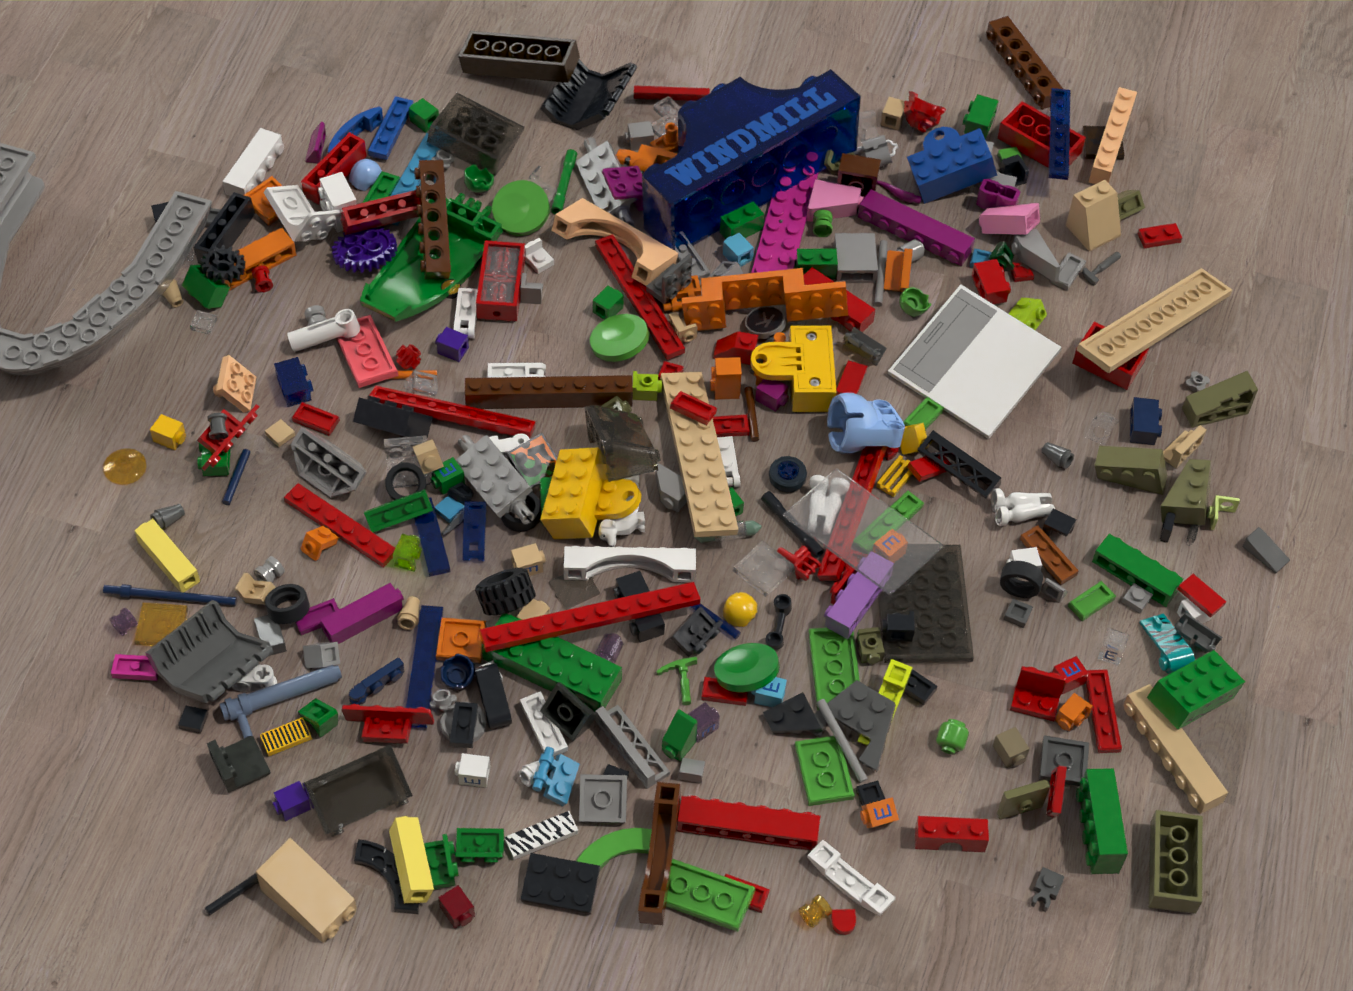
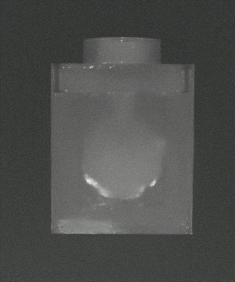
[404,370,438,397]

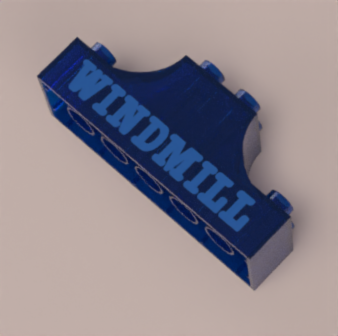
[642,69,861,252]

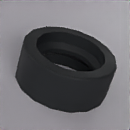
[385,462,426,500]
[501,492,541,532]
[1000,560,1043,598]
[265,584,310,624]

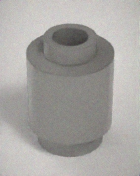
[897,239,925,263]

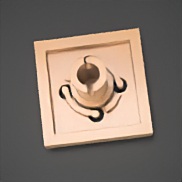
[213,355,257,413]

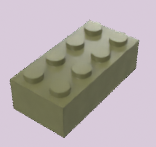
[1149,810,1203,914]

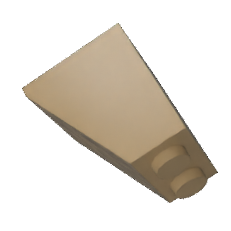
[1066,180,1121,252]

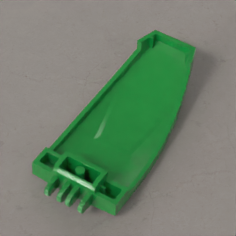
[360,193,503,322]

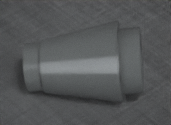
[1042,442,1074,469]
[150,504,185,530]

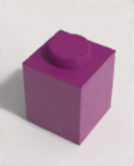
[755,379,789,412]

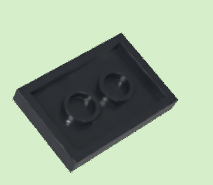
[521,853,601,914]

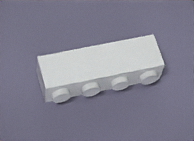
[223,128,284,196]

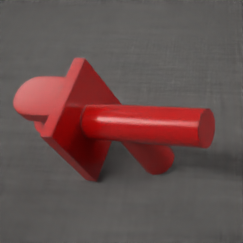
[776,545,822,581]

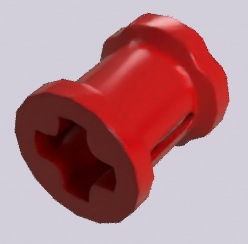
[251,265,273,292]

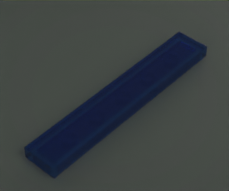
[1048,88,1071,180]
[406,605,444,728]

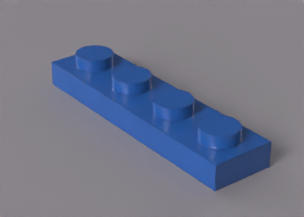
[368,96,413,160]

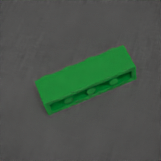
[1092,533,1184,607]

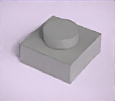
[1122,583,1153,613]

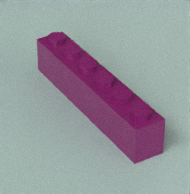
[858,190,975,267]

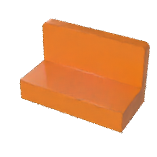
[884,248,913,292]

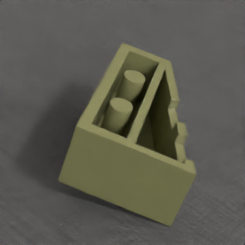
[1182,370,1258,428]
[1095,446,1167,495]
[1161,459,1211,525]

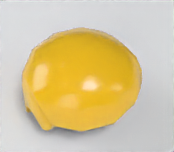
[723,592,757,627]

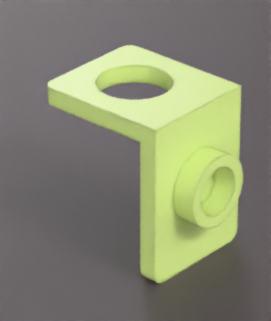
[1207,495,1240,530]

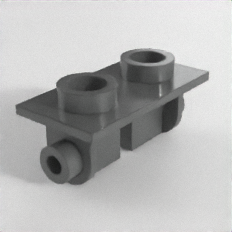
[843,327,887,366]
[1174,612,1223,653]

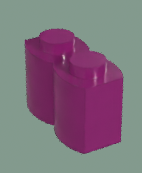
[976,179,1021,209]

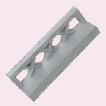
[595,705,670,789]

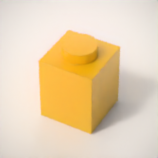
[150,414,186,450]

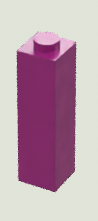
[320,582,404,644]

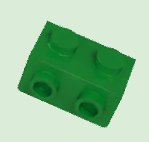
[455,828,504,862]
[424,834,459,890]

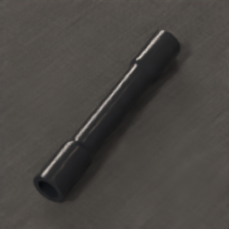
[761,491,825,559]

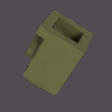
[856,627,885,664]

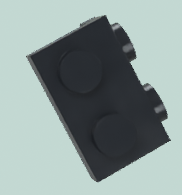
[670,606,723,657]

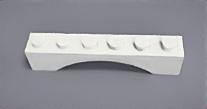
[564,546,696,583]

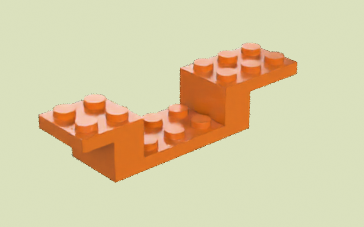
[682,268,848,331]

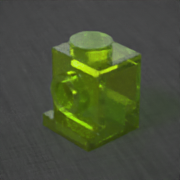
[393,534,422,572]

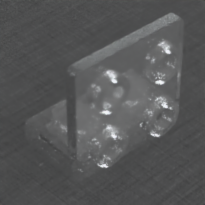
[384,435,431,488]

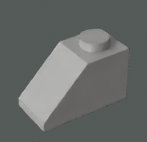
[655,463,687,512]

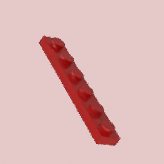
[284,483,397,568]

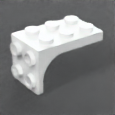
[264,185,341,242]

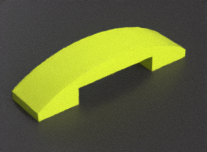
[858,659,913,746]

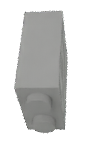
[833,233,878,283]

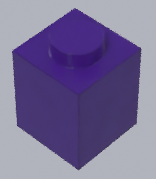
[435,327,469,362]
[272,781,311,822]

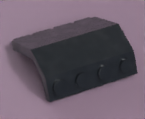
[540,59,637,130]

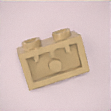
[1163,425,1207,469]

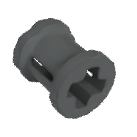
[207,413,229,440]

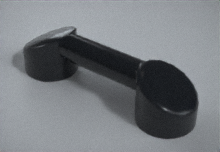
[765,594,792,650]

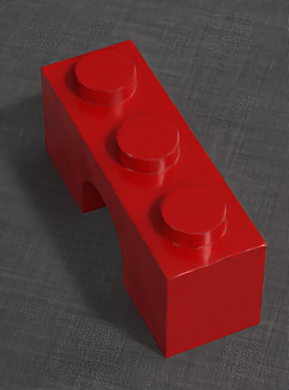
[915,816,989,852]

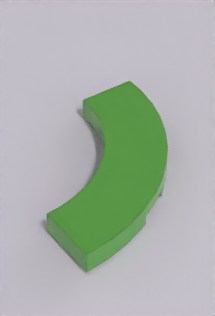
[576,828,652,870]

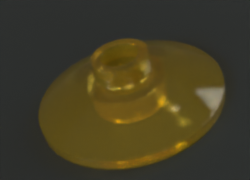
[103,448,147,485]

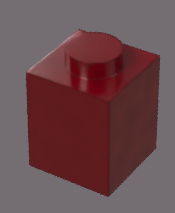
[438,885,475,929]

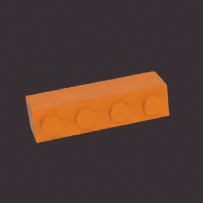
[225,228,296,291]

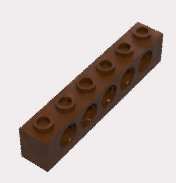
[986,16,1064,110]
[414,160,451,280]

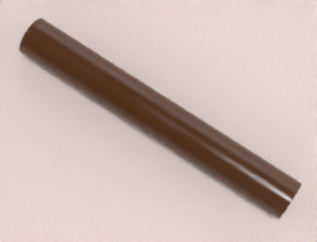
[744,386,759,442]

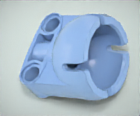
[827,393,905,453]

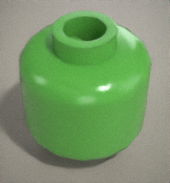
[936,719,969,755]

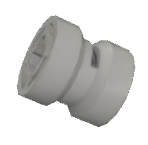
[304,305,327,326]
[254,556,285,583]

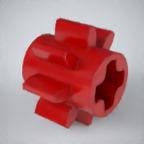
[396,344,422,370]

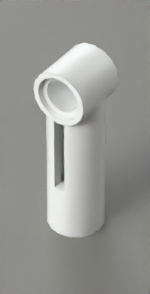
[287,309,360,352]

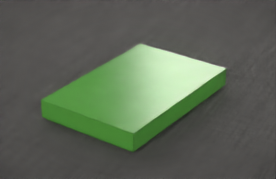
[795,736,855,806]

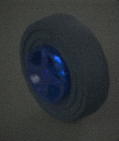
[769,456,807,492]

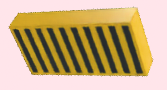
[260,717,312,756]

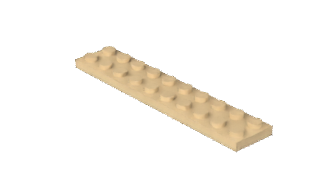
[1077,268,1232,373]
[660,372,738,537]

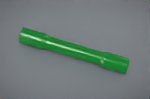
[551,149,578,214]

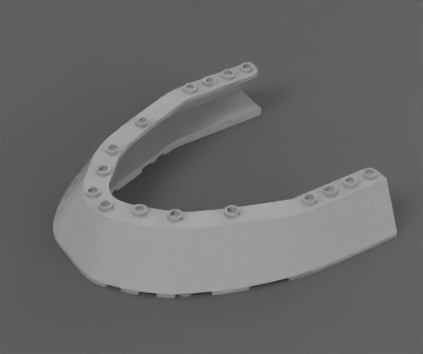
[0,143,212,376]

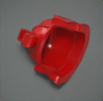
[904,91,946,133]

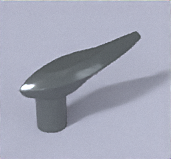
[442,509,477,535]

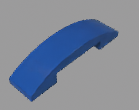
[328,107,383,153]

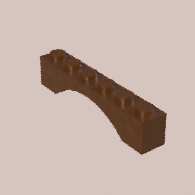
[638,782,681,925]

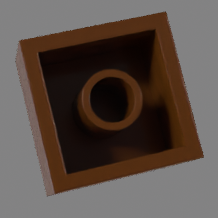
[837,153,881,198]

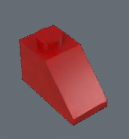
[713,331,758,365]

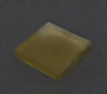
[134,602,188,646]

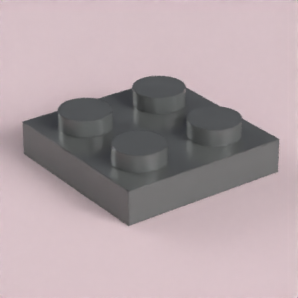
[1039,735,1089,786]

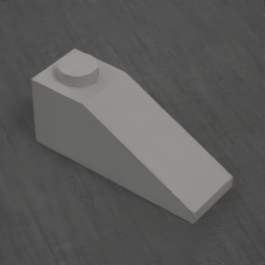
[1012,229,1060,282]

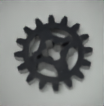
[200,245,246,284]

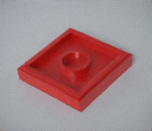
[1046,766,1067,817]

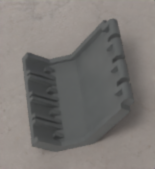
[145,600,274,703]

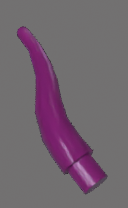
[877,180,922,204]

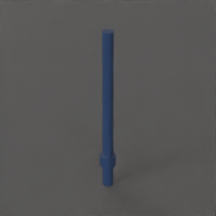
[103,584,237,606]

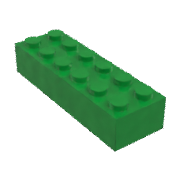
[482,613,622,712]

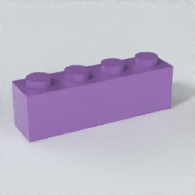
[824,552,894,639]

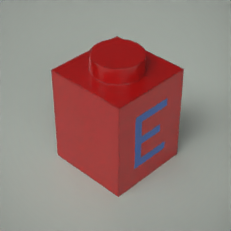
[1052,656,1089,694]

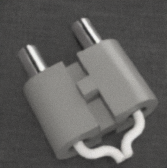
[851,135,898,167]

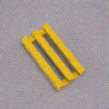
[876,455,913,497]

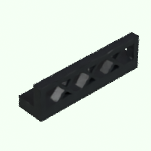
[918,430,1001,499]

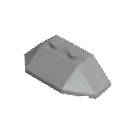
[291,427,367,498]

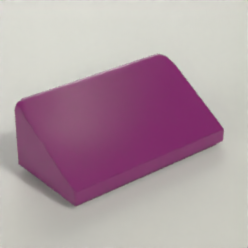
[305,121,326,163]

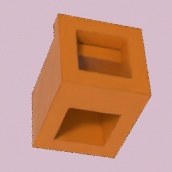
[1055,693,1092,732]

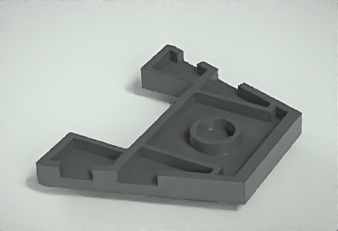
[810,680,896,772]

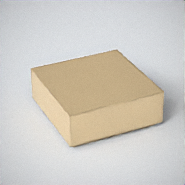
[265,419,295,447]

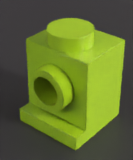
[633,371,662,401]

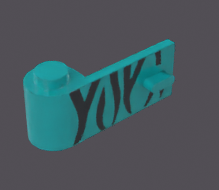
[1140,613,1195,674]

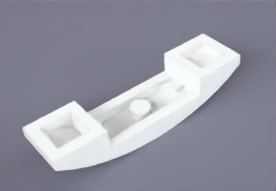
[807,840,896,916]

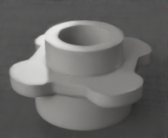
[432,150,454,169]
[1186,371,1210,392]
[430,689,457,711]

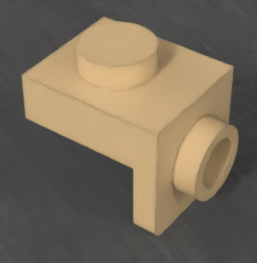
[235,573,276,605]

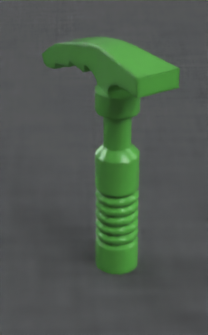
[657,657,697,706]

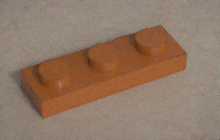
[1020,525,1079,585]

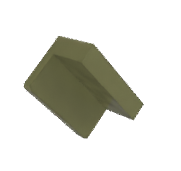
[1117,190,1145,220]

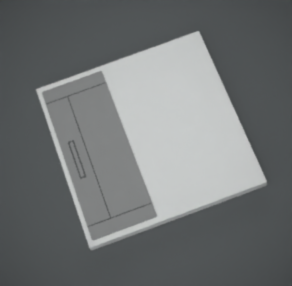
[888,284,1061,439]

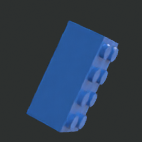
[907,127,997,204]

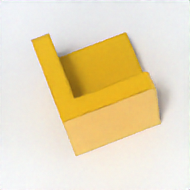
[900,423,929,454]

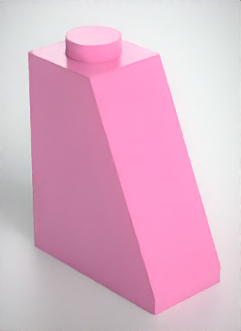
[807,179,864,222]
[979,203,1040,235]

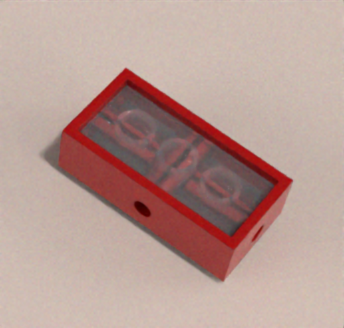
[476,240,526,321]

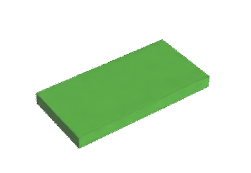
[808,628,860,711]
[666,859,755,932]

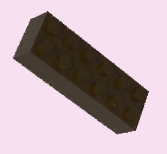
[458,31,580,83]

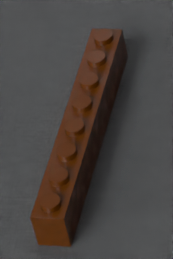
[465,375,633,409]

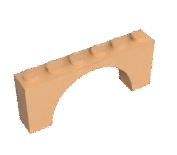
[552,198,678,286]

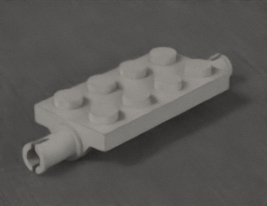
[575,137,637,227]
[456,435,534,524]

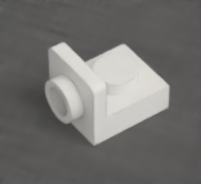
[525,238,554,274]

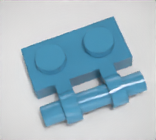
[532,747,580,806]

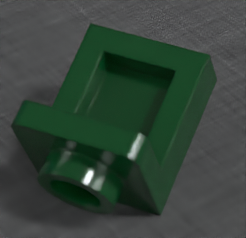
[988,241,1015,272]

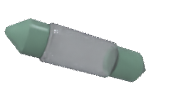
[693,520,762,543]

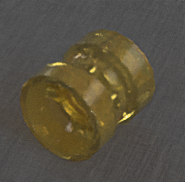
[799,894,832,928]

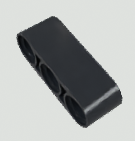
[474,663,512,729]

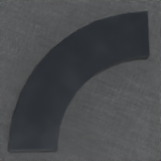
[354,839,419,914]

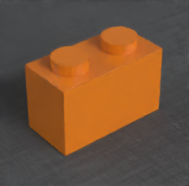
[710,357,742,400]

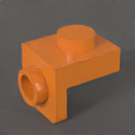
[301,526,339,561]

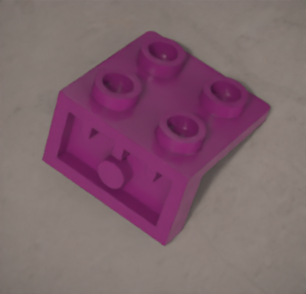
[602,166,651,211]

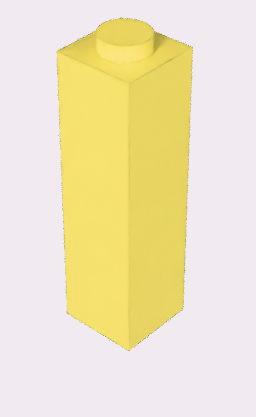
[134,519,200,592]
[389,816,434,903]

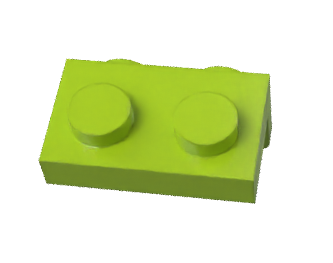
[1008,297,1047,330]

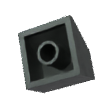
[540,682,597,741]

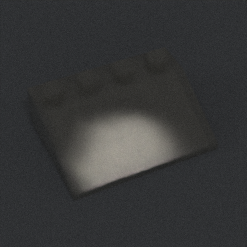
[427,93,525,177]

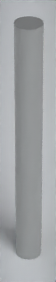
[874,240,888,307]
[816,699,868,783]

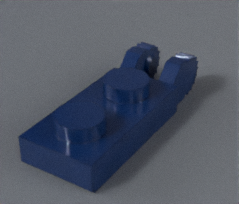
[349,657,404,705]

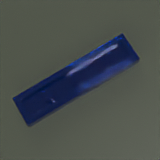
[414,497,451,577]

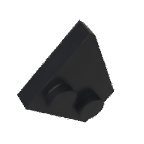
[763,692,823,734]

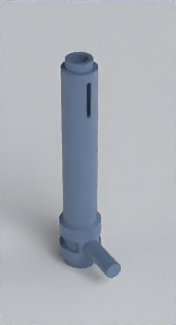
[219,665,342,739]

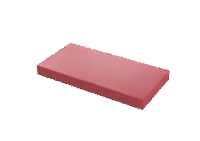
[336,314,398,388]

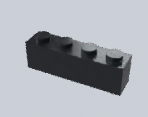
[193,192,255,265]

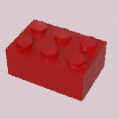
[1072,321,1149,390]

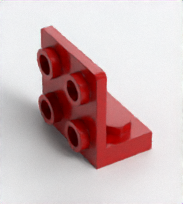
[1010,666,1066,722]

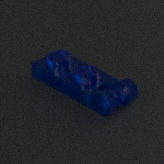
[463,501,487,561]

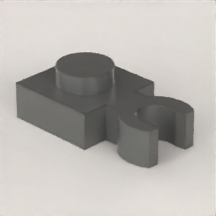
[1031,867,1065,912]

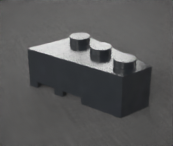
[353,395,433,441]

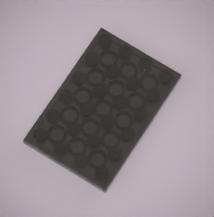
[878,544,974,663]

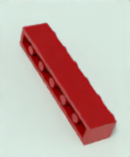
[677,795,821,851]

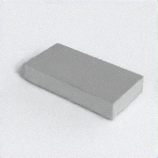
[1050,253,1086,291]

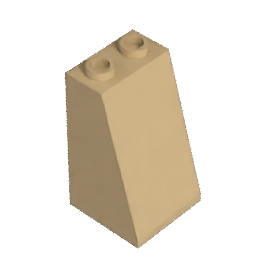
[256,838,357,943]

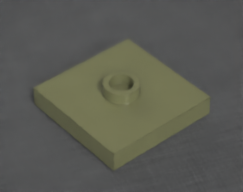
[997,780,1050,820]

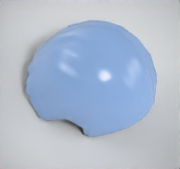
[349,159,382,191]

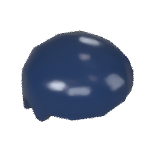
[440,654,475,690]

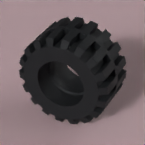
[475,568,536,616]

